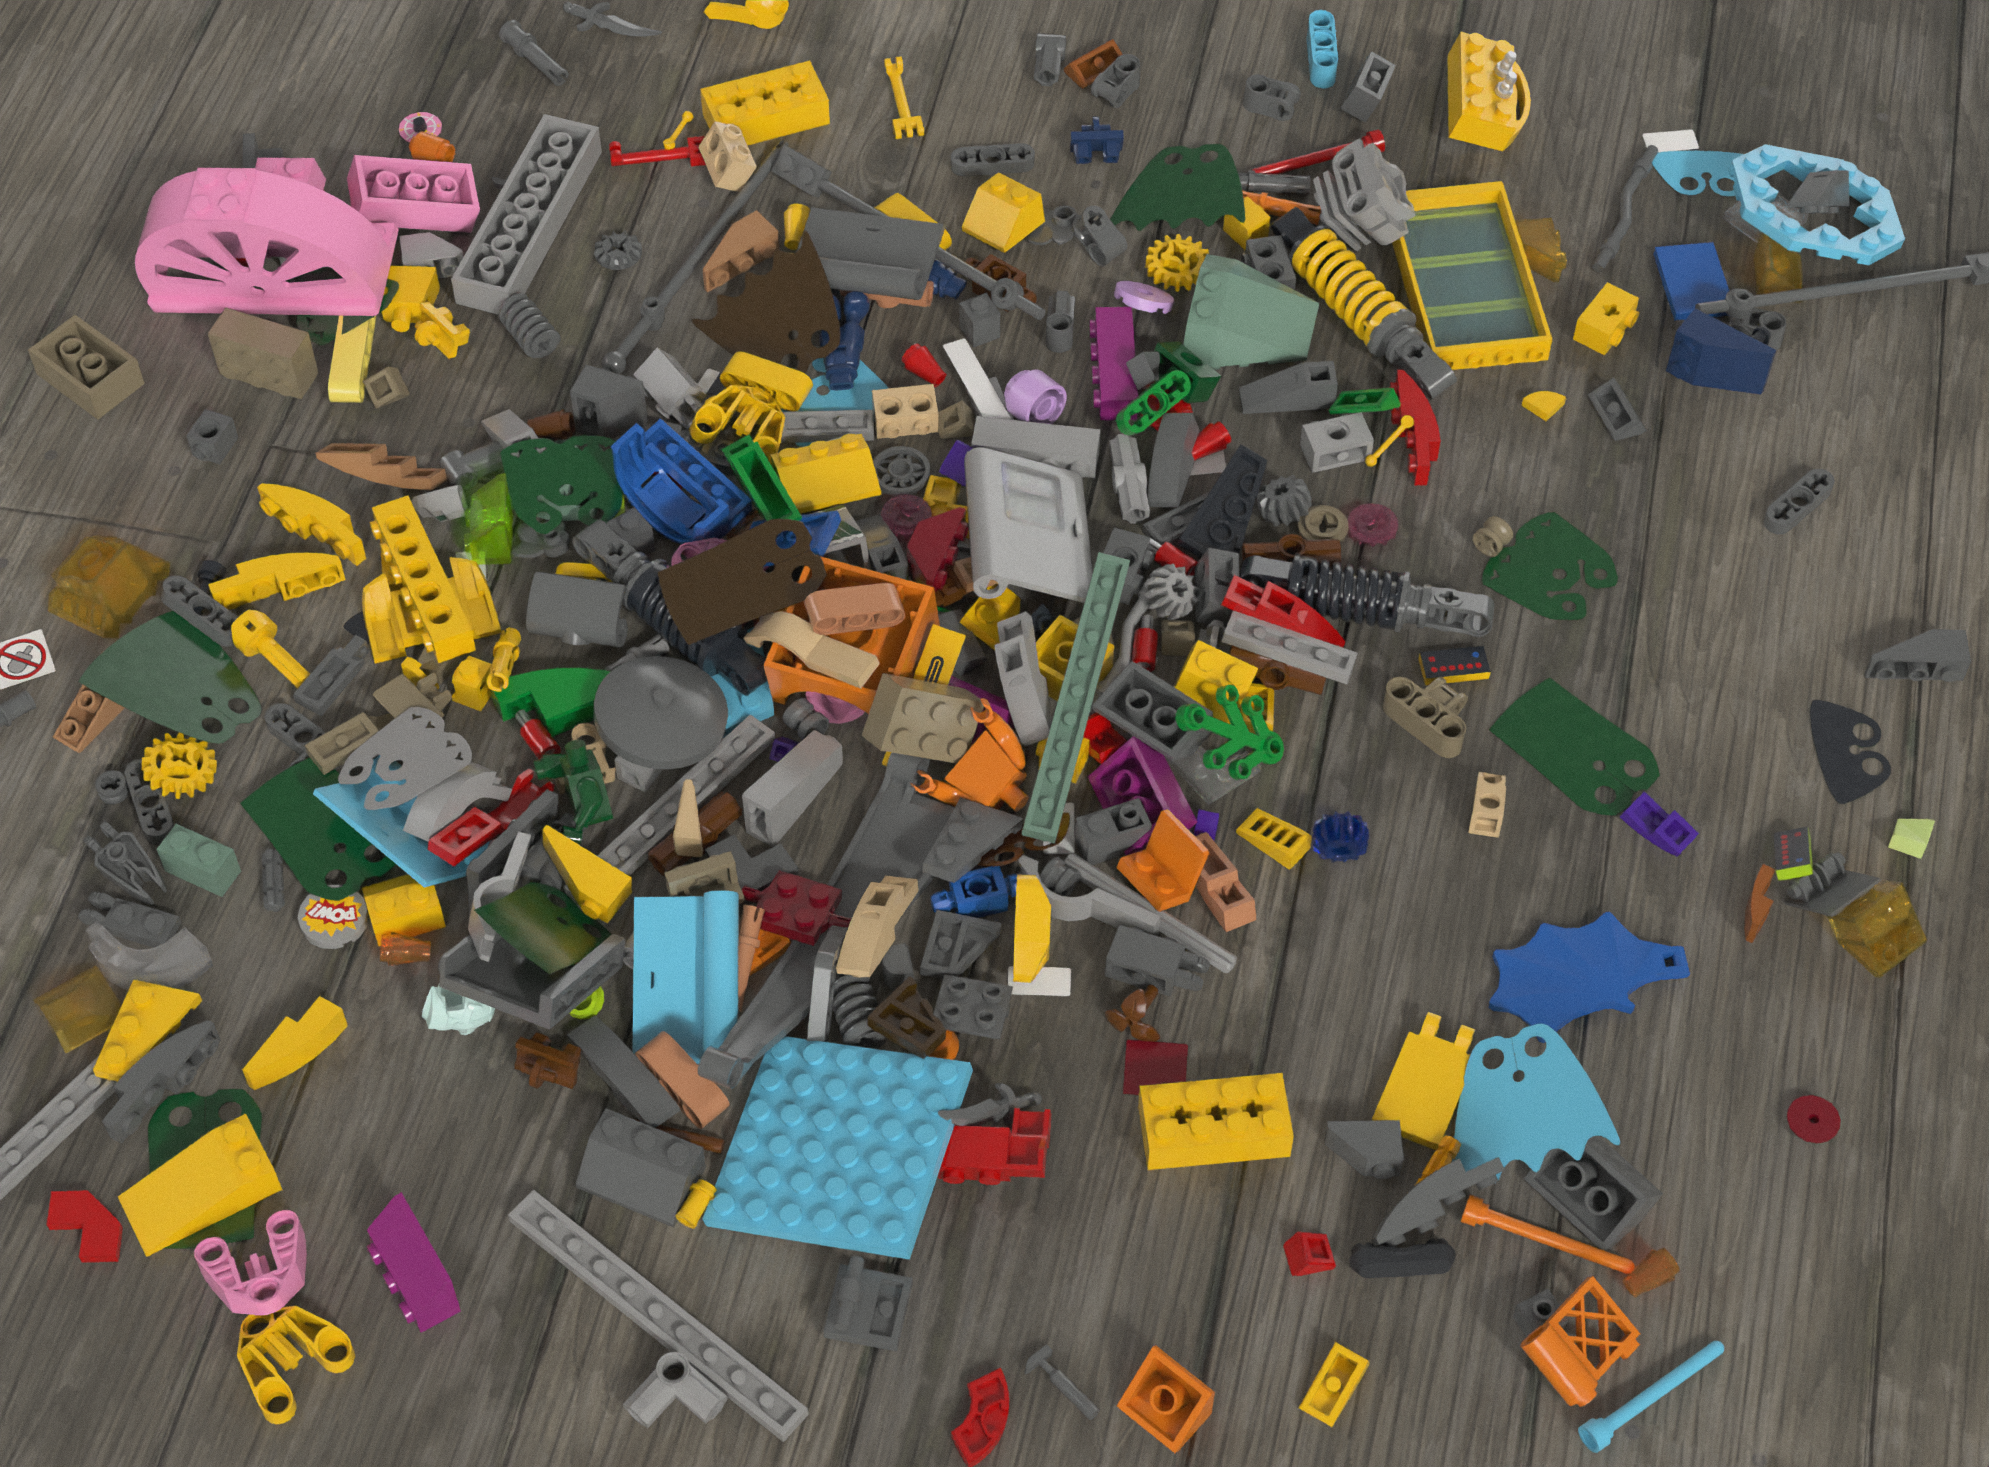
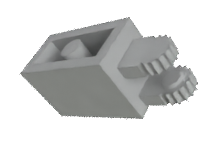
[633,347,707,430]

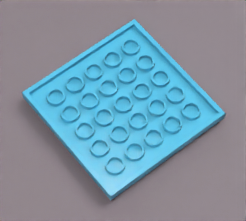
[703,1036,973,1260]

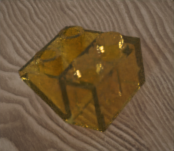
[1827,880,1927,978]

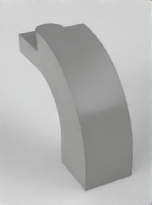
[403,761,512,842]

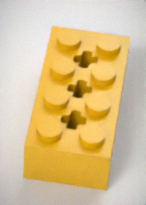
[700,60,830,146]
[1138,1073,1294,1170]

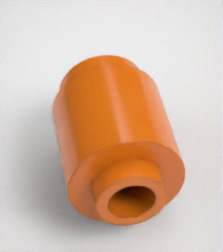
[409,131,455,162]

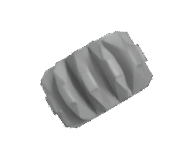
[1143,564,1199,620]

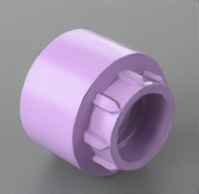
[1004,370,1067,424]

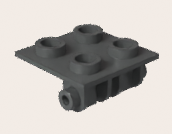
[1785,852,1881,917]
[933,974,1013,1039]

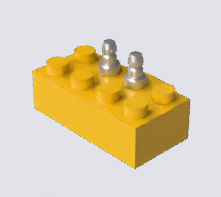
[1448,32,1531,152]

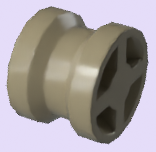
[1472,516,1513,557]

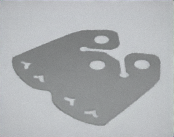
[338,707,472,810]

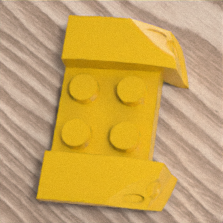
[362,557,502,664]

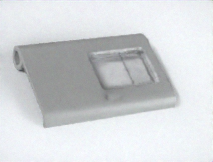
[964,447,1093,603]

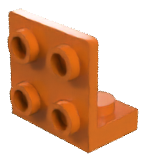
[1116,809,1209,912]

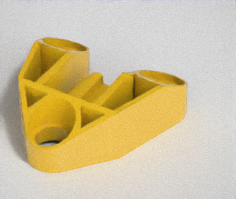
[689,385,785,466]
[1013,874,1051,983]
[237,1306,355,1424]

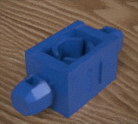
[930,866,1017,918]

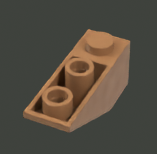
[703,210,779,292]
[53,651,125,753]

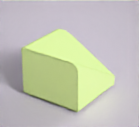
[1888,819,1935,859]

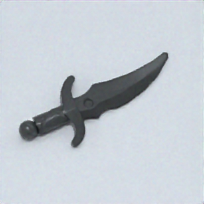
[563,2,662,37]
[938,1083,1042,1129]

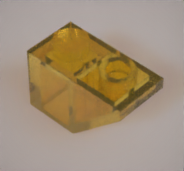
[1516,218,1567,282]

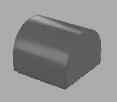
[883,943,914,991]

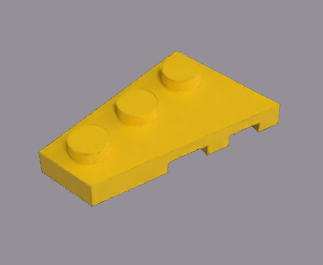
[93,979,202,1082]

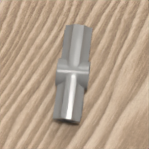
[1109,434,1150,524]

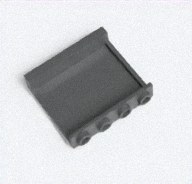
[438,932,625,1029]

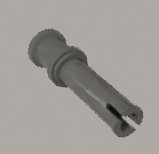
[499,20,569,86]

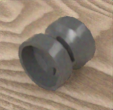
[783,698,829,740]

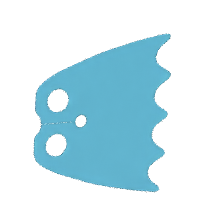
[1452,1024,1620,1180]

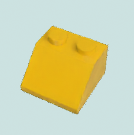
[962,172,1045,253]
[1036,615,1114,701]
[1174,640,1258,724]
[362,874,446,947]

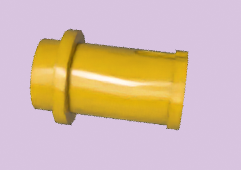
[675,1179,717,1229]

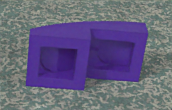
[1620,791,1699,857]

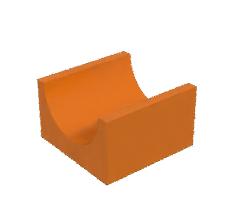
[763,555,940,714]

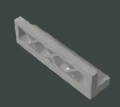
[1222,611,1358,685]

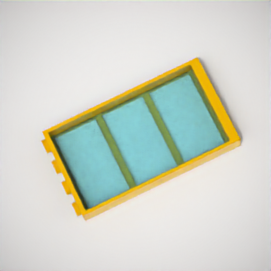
[1392,181,1552,370]

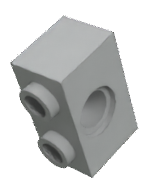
[1300,412,1374,473]

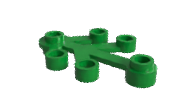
[1176,685,1284,780]

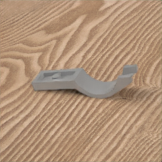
[468,831,531,962]
[1018,855,1161,936]

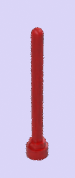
[1252,129,1385,174]

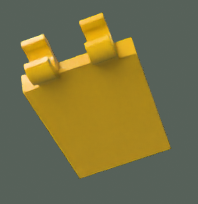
[1372,1012,1475,1150]

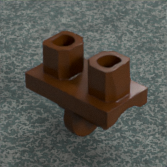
[514,1032,581,1089]

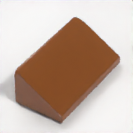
[1063,39,1123,89]

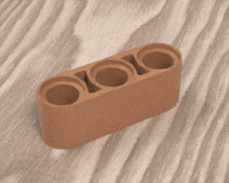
[804,583,905,635]
[635,1031,730,1129]

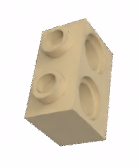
[699,121,757,192]
[872,384,938,439]

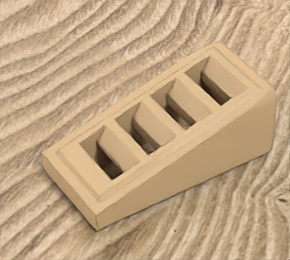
[673,779,703,857]

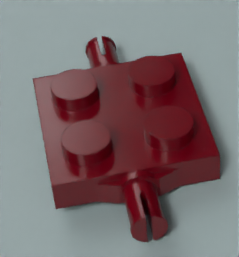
[742,870,852,946]

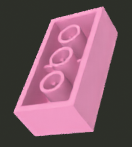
[347,155,480,233]

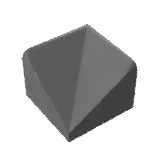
[1126,352,1160,390]

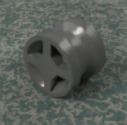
[1040,857,1081,897]

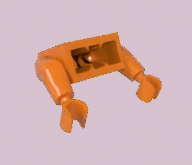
[910,698,1029,812]

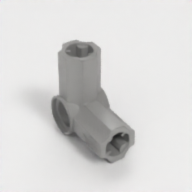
[623,1352,728,1428]

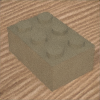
[208,308,319,399]
[28,315,145,420]
[861,673,984,764]

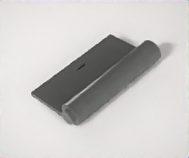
[788,207,945,300]

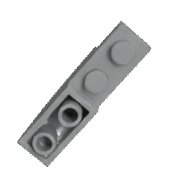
[994,612,1052,746]

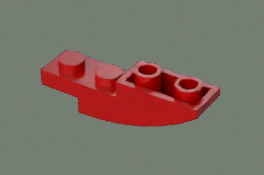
[1389,370,1441,486]
[1221,575,1345,648]

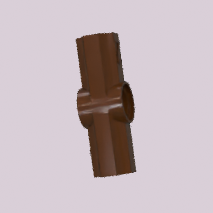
[1242,534,1341,567]
[1230,645,1326,695]
[648,792,742,876]

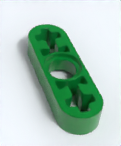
[1116,370,1191,436]

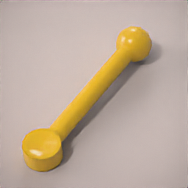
[663,111,693,150]
[1365,415,1414,467]

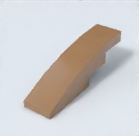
[316,443,447,490]

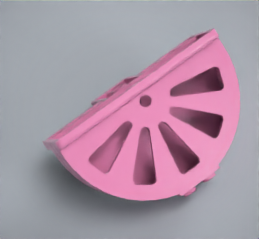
[135,158,399,316]

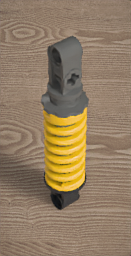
[1271,207,1457,400]

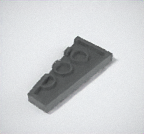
[466,790,559,915]

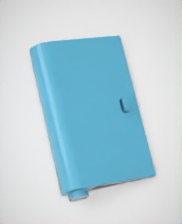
[313,755,492,887]
[632,891,739,1064]

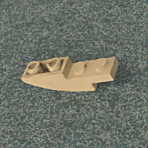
[836,876,919,978]

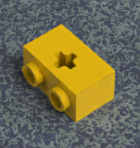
[1573,282,1639,355]

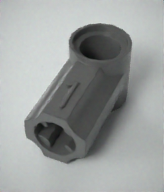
[1034,33,1066,86]
[1046,291,1075,353]
[440,441,503,492]

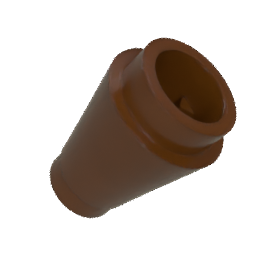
[527,409,576,440]

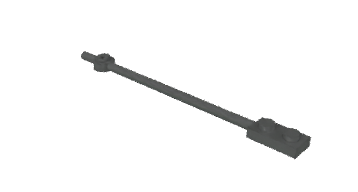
[771,145,1045,320]
[1695,252,1989,319]

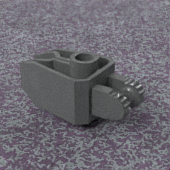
[83,821,167,905]

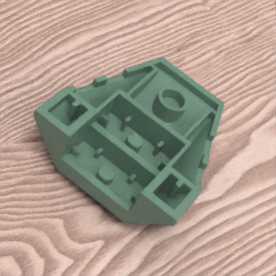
[1183,254,1319,370]

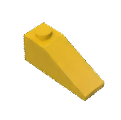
[543,825,632,924]

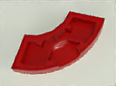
[951,1368,1009,1467]

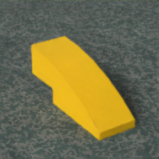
[242,996,348,1090]

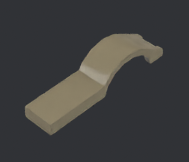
[305,672,452,775]

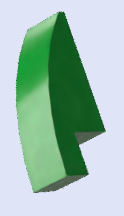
[721,435,802,522]
[490,668,611,737]

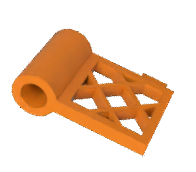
[1520,1276,1640,1407]

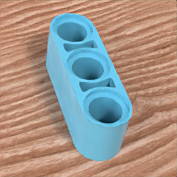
[1307,10,1338,89]

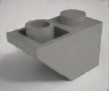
[400,232,464,278]

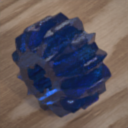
[1312,811,1370,863]

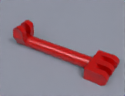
[609,136,706,167]

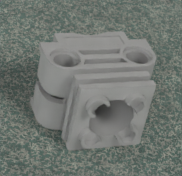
[1313,138,1416,251]

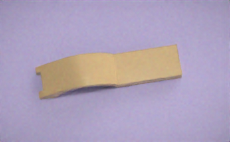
[744,611,880,689]

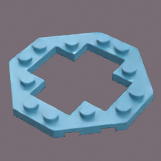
[1728,144,1905,265]

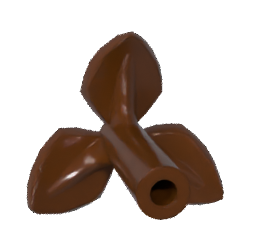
[1104,985,1160,1041]

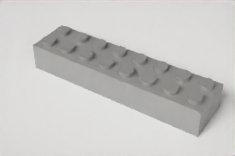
[451,114,602,314]

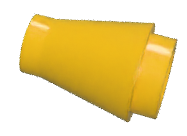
[784,204,811,250]

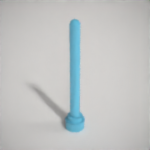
[1578,1341,1724,1453]

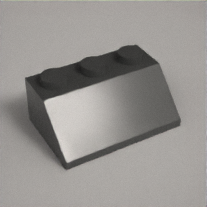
[1092,661,1213,761]
[576,1109,706,1228]
[1524,1136,1663,1252]

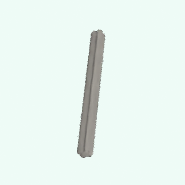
[1064,853,1237,973]

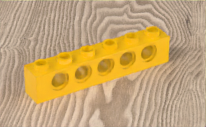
[369,495,476,663]

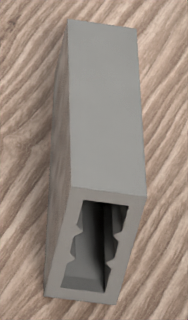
[742,730,843,847]

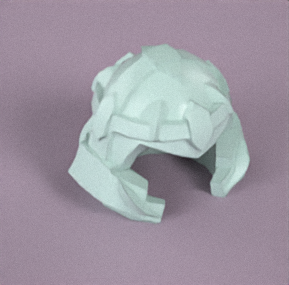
[422,985,495,1035]

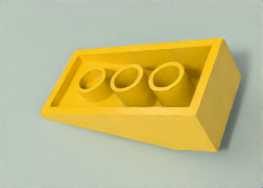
[118,1114,282,1257]

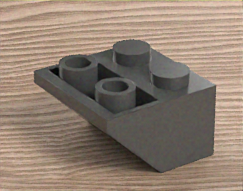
[570,365,648,438]

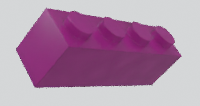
[1089,307,1138,420]

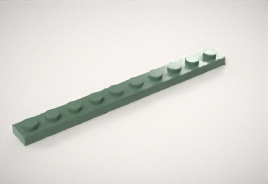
[1022,552,1130,844]

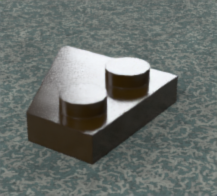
[867,976,946,1059]

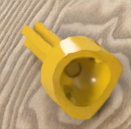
[231,609,310,689]

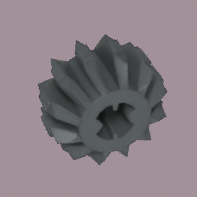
[1257,475,1312,526]

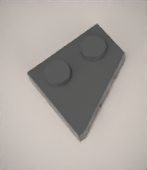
[920,910,1001,979]

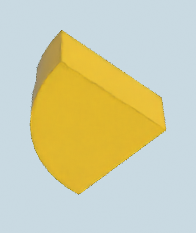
[1522,391,1566,421]
[401,656,439,689]

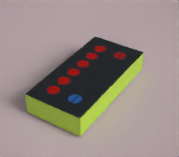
[1774,827,1813,881]

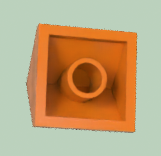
[1117,1345,1215,1453]

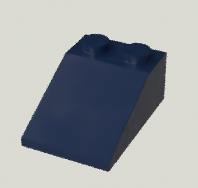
[1666,308,1776,394]

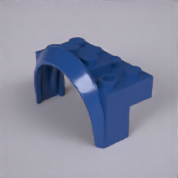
[611,418,752,544]

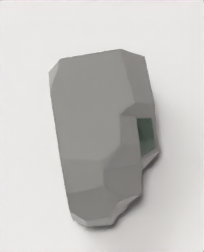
[412,485,469,522]

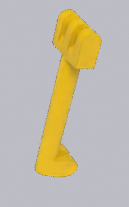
[884,56,924,139]

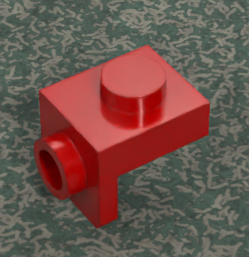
[1083,712,1128,764]

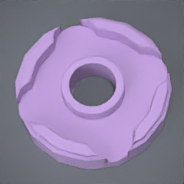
[1114,281,1174,314]

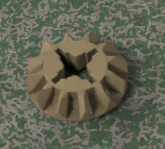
[1298,505,1349,542]

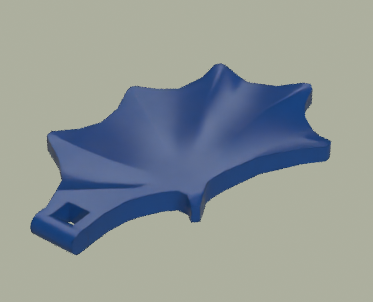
[1488,912,1690,1043]

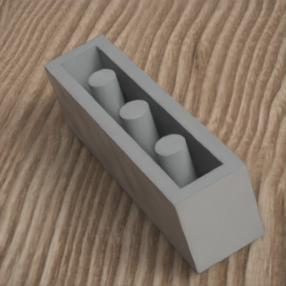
[971,416,1100,478]

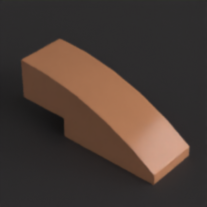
[1195,832,1257,932]

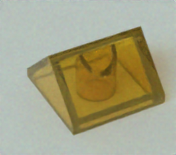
[1754,231,1804,303]

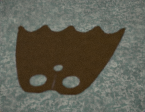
[692,230,840,373]

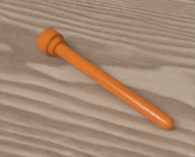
[1460,1194,1635,1274]

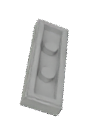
[781,410,874,443]

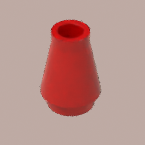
[902,343,947,387]
[1192,421,1232,461]

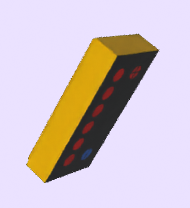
[1419,646,1491,685]

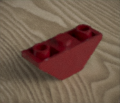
[907,507,969,594]

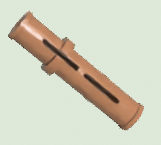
[738,905,765,1012]

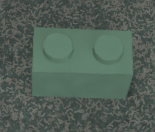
[156,824,241,897]

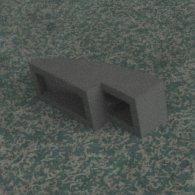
[1148,413,1200,507]

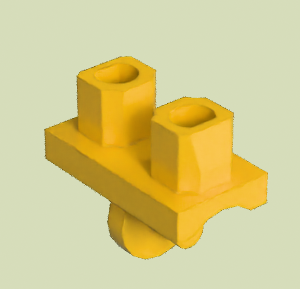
[415,301,470,359]

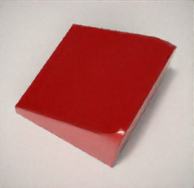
[1283,1232,1336,1276]

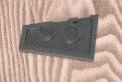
[922,797,1024,883]

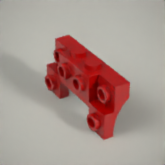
[938,1108,1052,1185]

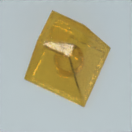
[33,965,122,1054]

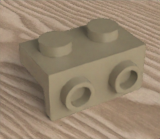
[664,851,744,904]

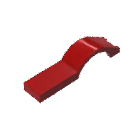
[428,768,555,866]

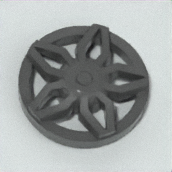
[873,446,930,497]

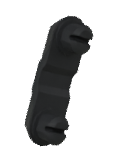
[1349,1238,1456,1278]

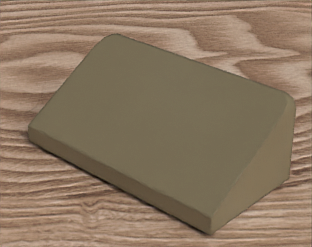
[372,674,444,728]

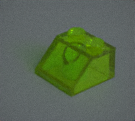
[464,474,513,565]

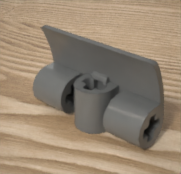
[526,572,628,647]

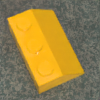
[770,434,881,514]

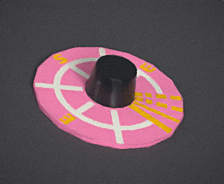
[399,112,442,142]

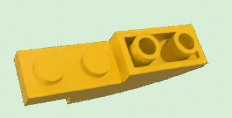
[257,483,366,566]
[208,553,345,610]

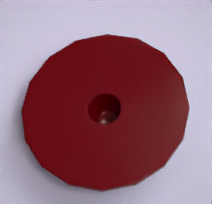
[1787,1095,1841,1144]

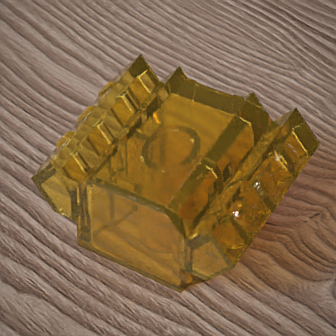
[48,535,170,638]

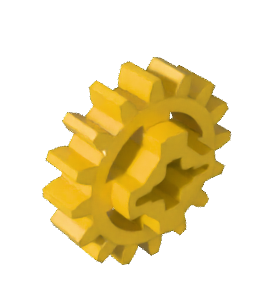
[1145,234,1209,292]
[142,732,217,799]

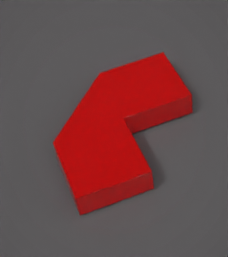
[46,1190,123,1263]

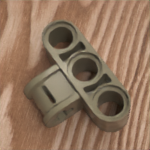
[1383,676,1468,758]

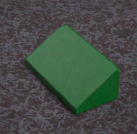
[1329,388,1401,414]

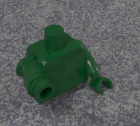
[533,740,614,845]

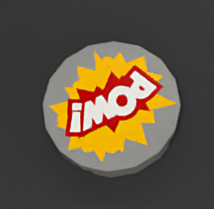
[298,884,369,949]

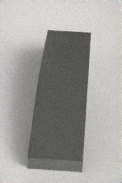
[567,1015,681,1128]

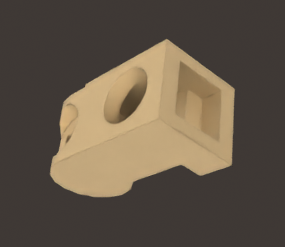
[1468,772,1506,838]

